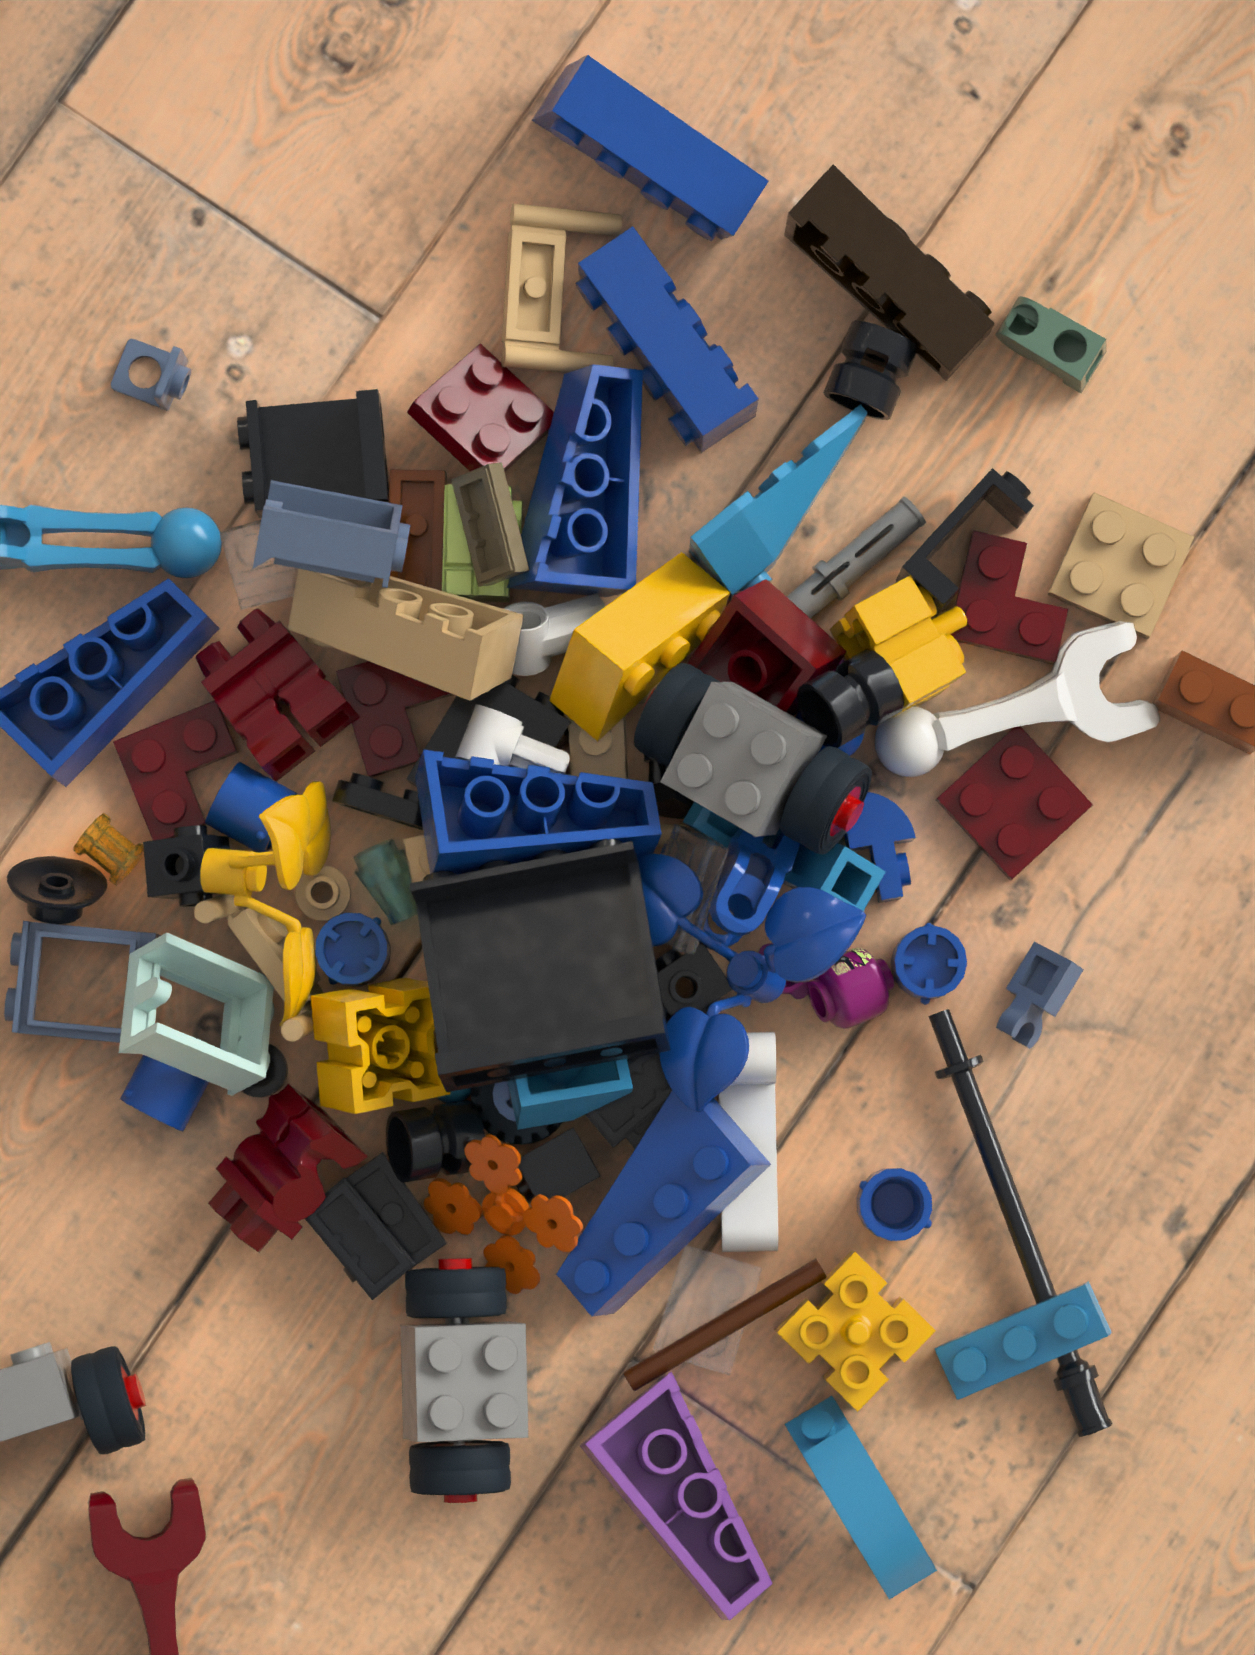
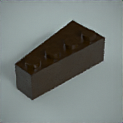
[784,164,995,381]

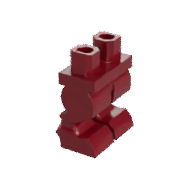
[196,608,360,782]
[208,1084,368,1253]

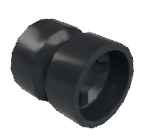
[823,320,918,420]
[797,649,904,748]
[386,1100,485,1183]

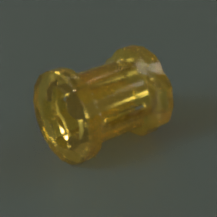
[73,813,144,886]

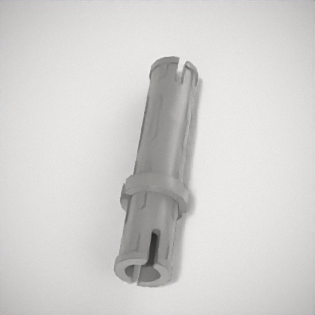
[787,497,926,618]

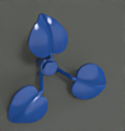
[637,854,866,1112]

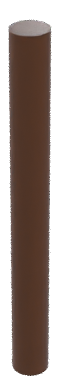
[623,1258,827,1392]

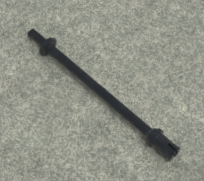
[928,1009,1112,1437]

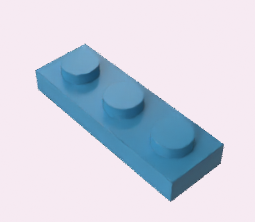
[935,1281,1112,1400]

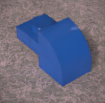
[844,792,916,903]

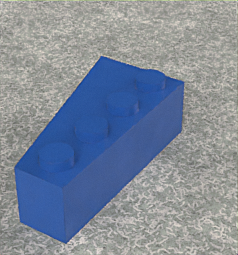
[531,55,769,241]
[575,226,759,453]
[507,364,643,597]
[0,578,220,787]
[415,749,662,875]
[556,1090,771,1317]

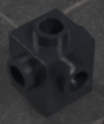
[143,825,231,907]
[656,943,733,1020]

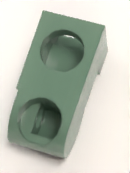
[995,296,1106,393]

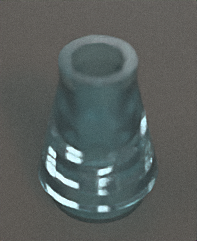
[353,838,417,925]

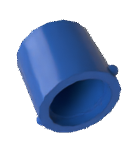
[205,762,299,853]
[315,913,391,987]
[891,923,967,1005]
[120,1055,209,1132]
[856,1168,932,1241]

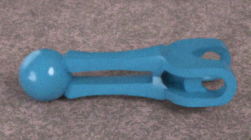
[0,505,222,578]

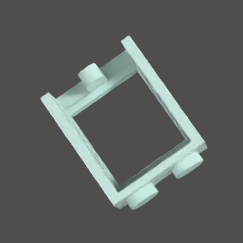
[118,932,275,1096]

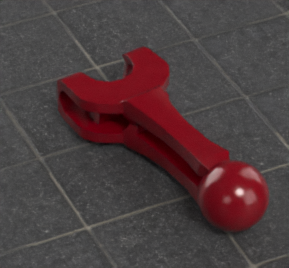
[88,1478,206,1655]

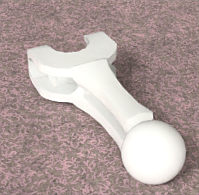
[875,621,1160,777]

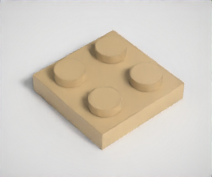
[1047,492,1195,639]

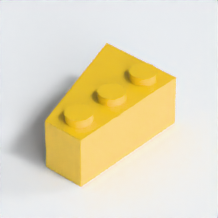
[549,552,731,742]

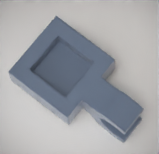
[996,941,1084,1049]

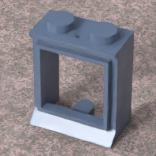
[252,480,410,588]
[4,921,161,1043]

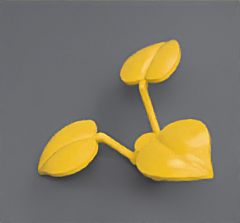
[200,781,331,1026]

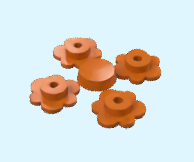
[424,1134,583,1294]

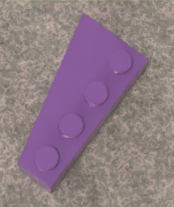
[580,1371,773,1621]

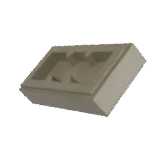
[451,463,529,587]

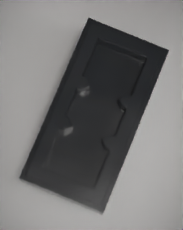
[585,1053,672,1148]
[305,1177,416,1300]

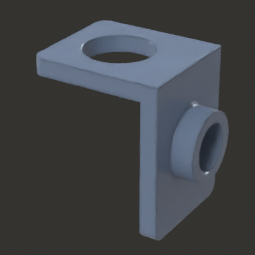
[111,339,191,411]

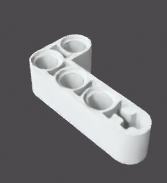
[718,1032,778,1252]

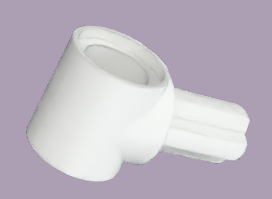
[455,704,570,774]

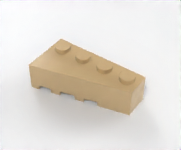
[288,569,524,701]

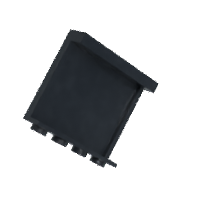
[409,839,671,1092]

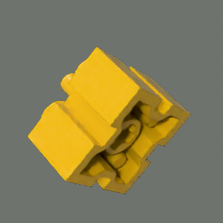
[829,575,967,717]
[310,978,451,1114]
[775,1250,936,1412]

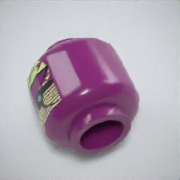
[807,948,894,1029]

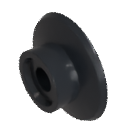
[7,856,107,924]

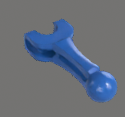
[691,710,865,950]

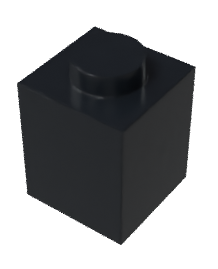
[516,1128,601,1204]

